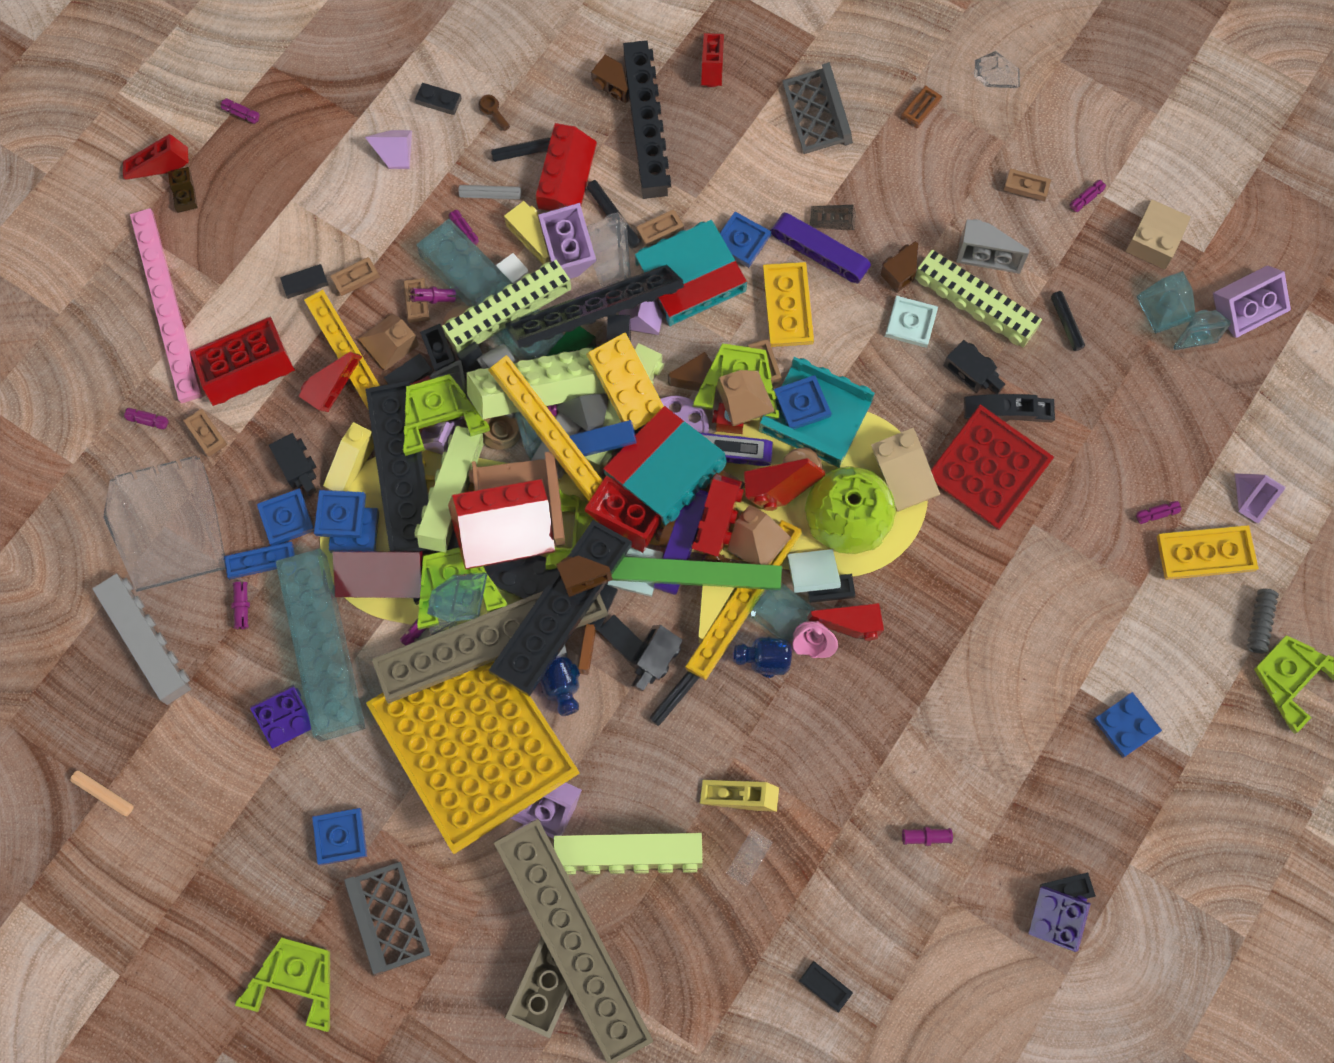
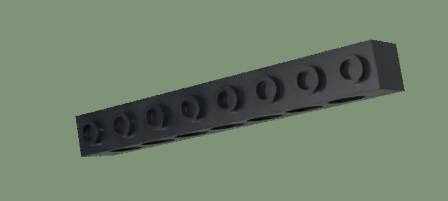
[623,40,671,199]

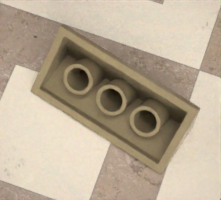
[504,936,570,1039]

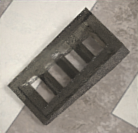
[810,204,856,230]

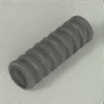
[1247,588,1279,654]

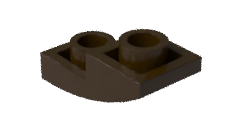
[168,167,198,213]

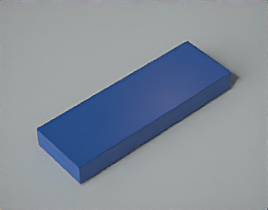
[569,420,637,457]
[224,542,297,580]

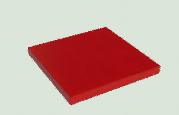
[931,404,1054,530]

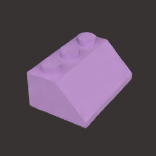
[538,203,596,279]
[1213,265,1291,338]
[511,783,582,839]

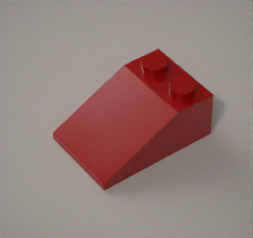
[744,458,825,511]
[584,476,662,553]

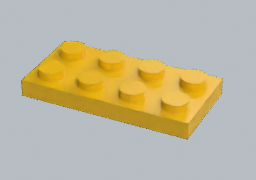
[763,262,814,347]
[586,332,664,430]
[1156,525,1259,580]

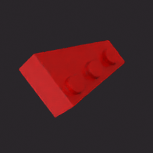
[692,474,744,557]

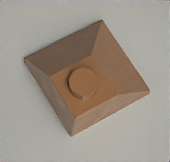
[358,313,419,371]
[716,370,775,426]
[728,505,791,565]

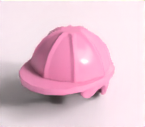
[792,621,838,658]

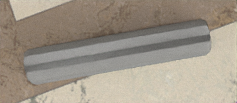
[458,185,521,199]

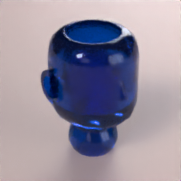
[733,637,792,678]
[539,657,580,716]

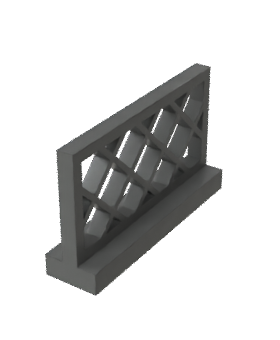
[783,62,853,154]
[344,861,431,977]

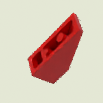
[701,33,724,87]
[123,134,189,180]
[299,351,362,412]
[807,603,884,641]

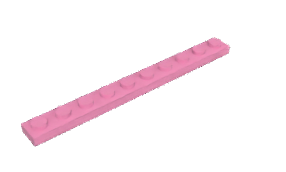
[130,208,203,403]

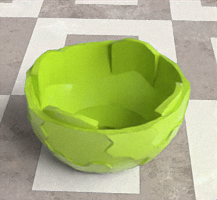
[805,466,896,554]

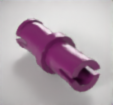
[410,286,456,304]
[231,581,250,630]
[902,827,953,846]

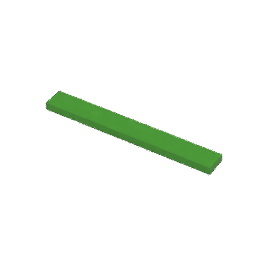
[611,557,782,590]

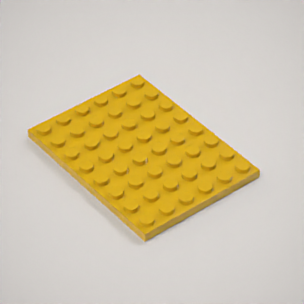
[366,661,580,854]

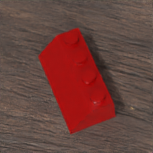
[536,123,597,211]

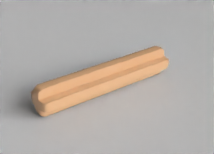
[70,771,134,816]

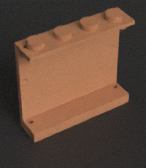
[469,452,565,546]

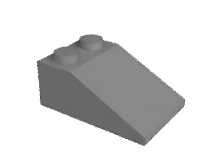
[956,219,1029,274]

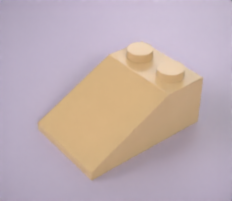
[1125,199,1191,269]
[871,428,940,512]

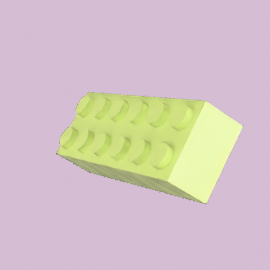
[467,348,606,419]
[554,833,703,875]

